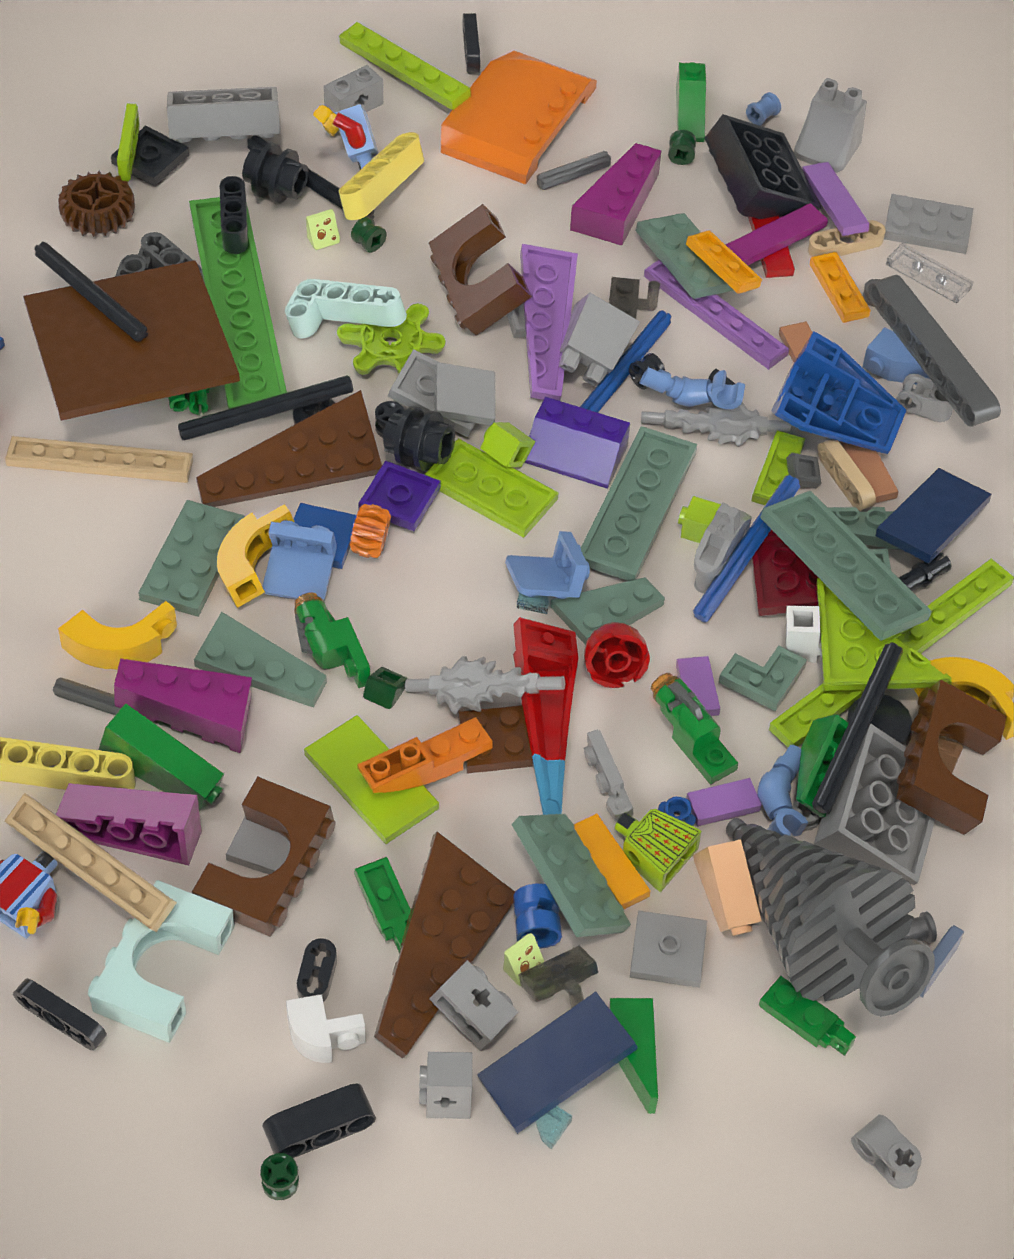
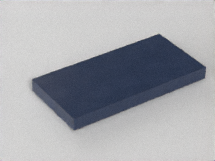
[875,468,992,563]
[477,991,638,1134]

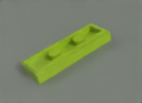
[117,103,140,181]
[751,430,806,505]

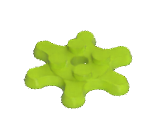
[337,303,446,375]

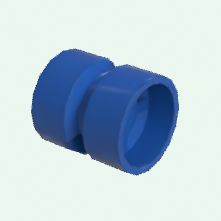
[513,883,562,949]

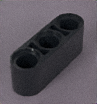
[219,176,248,254]
[262,1083,376,1158]

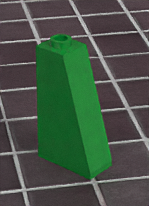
[98,703,224,811]

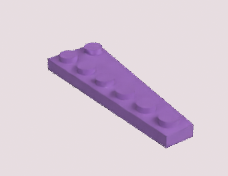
[520,244,578,401]

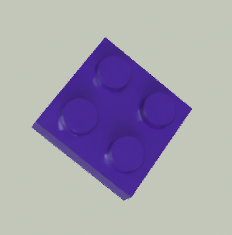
[358,461,441,531]

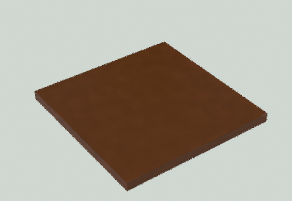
[23,260,240,421]

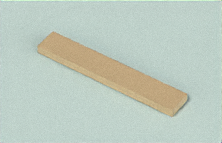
[5,436,193,483]
[4,793,177,932]

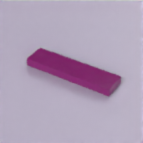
[725,203,828,265]

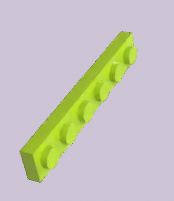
[339,22,471,110]

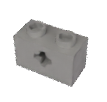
[324,65,383,113]
[429,960,518,1050]
[419,1052,472,1119]

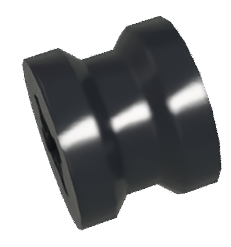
[629,353,665,390]
[375,401,405,438]

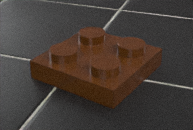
[458,705,533,774]

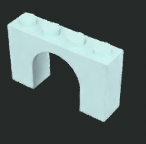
[88,880,235,1043]

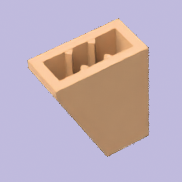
[693,839,762,936]

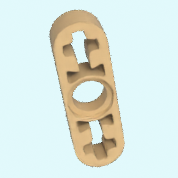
[808,220,886,257]
[817,439,876,511]

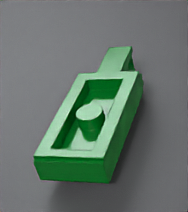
[354,857,411,954]
[759,975,856,1056]

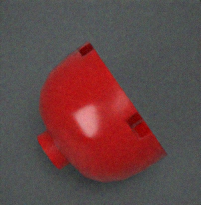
[584,622,650,688]

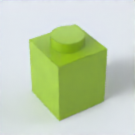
[480,422,536,468]
[678,496,721,543]

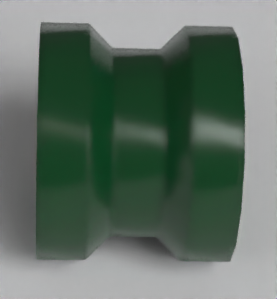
[668,130,696,165]
[351,217,387,253]
[260,1153,299,1200]

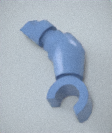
[639,367,745,409]
[757,745,808,836]

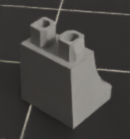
[794,78,867,173]
[559,293,640,386]

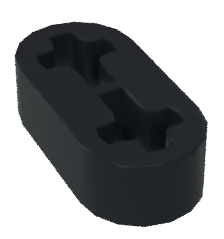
[297,938,337,1002]

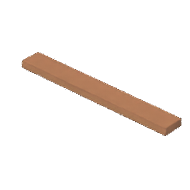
[779,321,899,503]

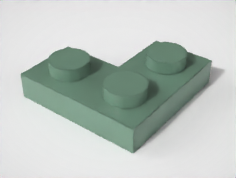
[718,645,807,711]

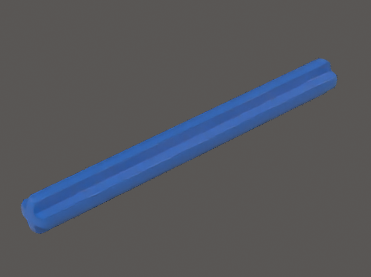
[580,310,672,412]
[693,475,800,622]

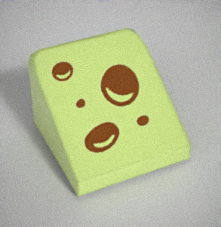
[306,209,340,250]
[503,933,545,986]

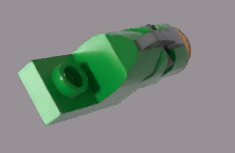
[294,592,370,689]
[650,673,739,785]

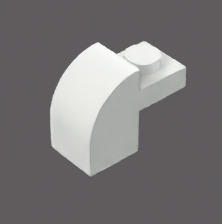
[786,606,821,663]
[286,994,366,1063]

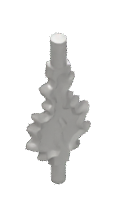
[641,402,791,446]
[405,656,565,714]

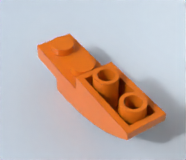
[357,717,492,793]

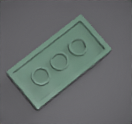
[635,213,734,299]
[138,500,245,617]
[511,814,631,937]

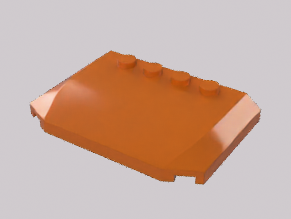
[441,51,597,184]

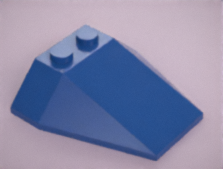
[771,331,907,454]

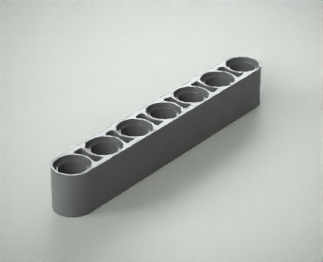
[868,274,1001,427]

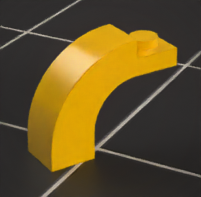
[217,504,295,608]
[58,601,177,669]
[913,657,1014,740]

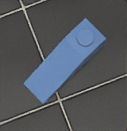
[862,327,930,385]

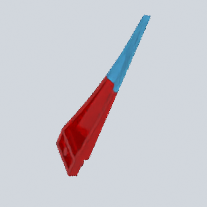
[513,617,579,815]

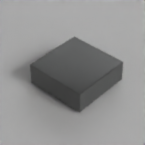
[786,453,822,489]

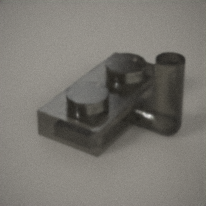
[609,277,660,319]
[518,945,599,1008]

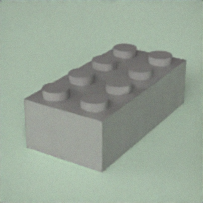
[167,87,280,142]

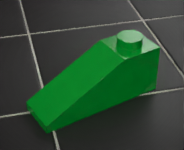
[676,62,706,142]
[796,714,849,817]
[609,998,658,1114]

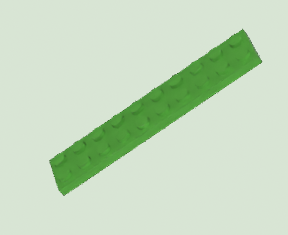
[189,197,287,409]

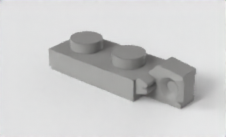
[584,729,634,821]

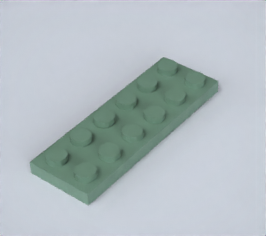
[581,426,698,581]
[760,491,932,641]

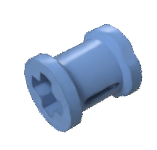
[746,92,781,126]

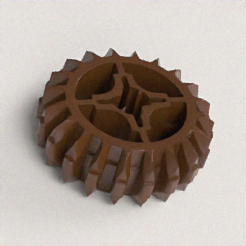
[58,170,135,237]

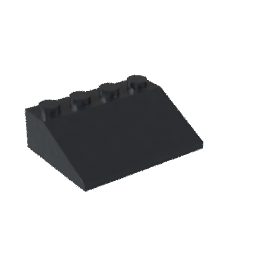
[704,114,822,219]

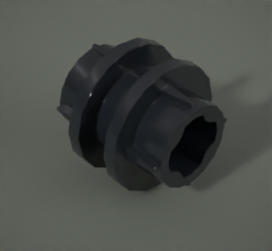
[242,142,309,204]
[383,406,455,471]

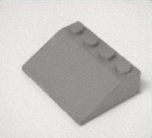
[814,724,935,885]

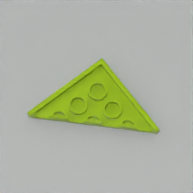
[817,578,952,691]

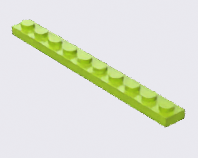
[769,558,1014,747]

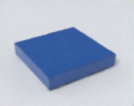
[294,503,357,569]

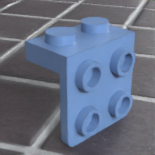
[262,520,337,602]
[505,531,590,599]

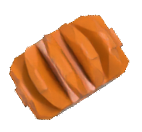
[350,504,391,558]

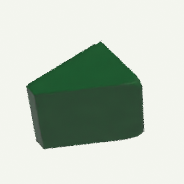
[363,667,408,709]

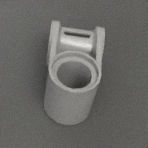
[896,374,953,422]
[851,1115,922,1189]

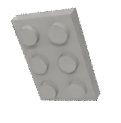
[884,194,974,254]
[387,349,475,437]

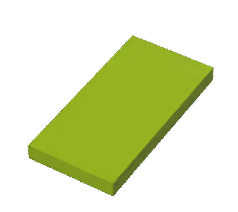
[424,438,559,538]
[304,715,439,844]

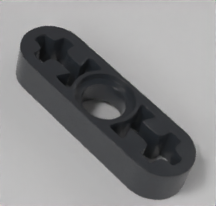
[462,13,480,72]
[13,978,107,1050]

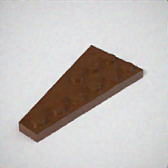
[196,390,382,507]
[374,831,515,1059]

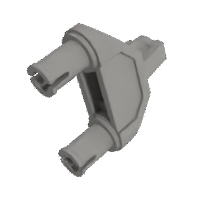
[694,503,752,593]

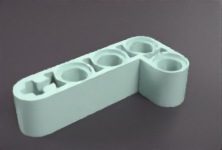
[285,279,407,339]

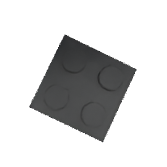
[111,125,189,186]

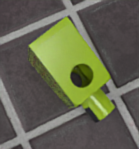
[614,809,702,892]

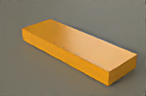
[686,230,762,294]
[809,252,871,323]
[574,813,651,909]

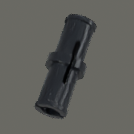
[898,553,952,591]

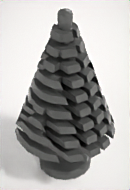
[726,818,935,1017]

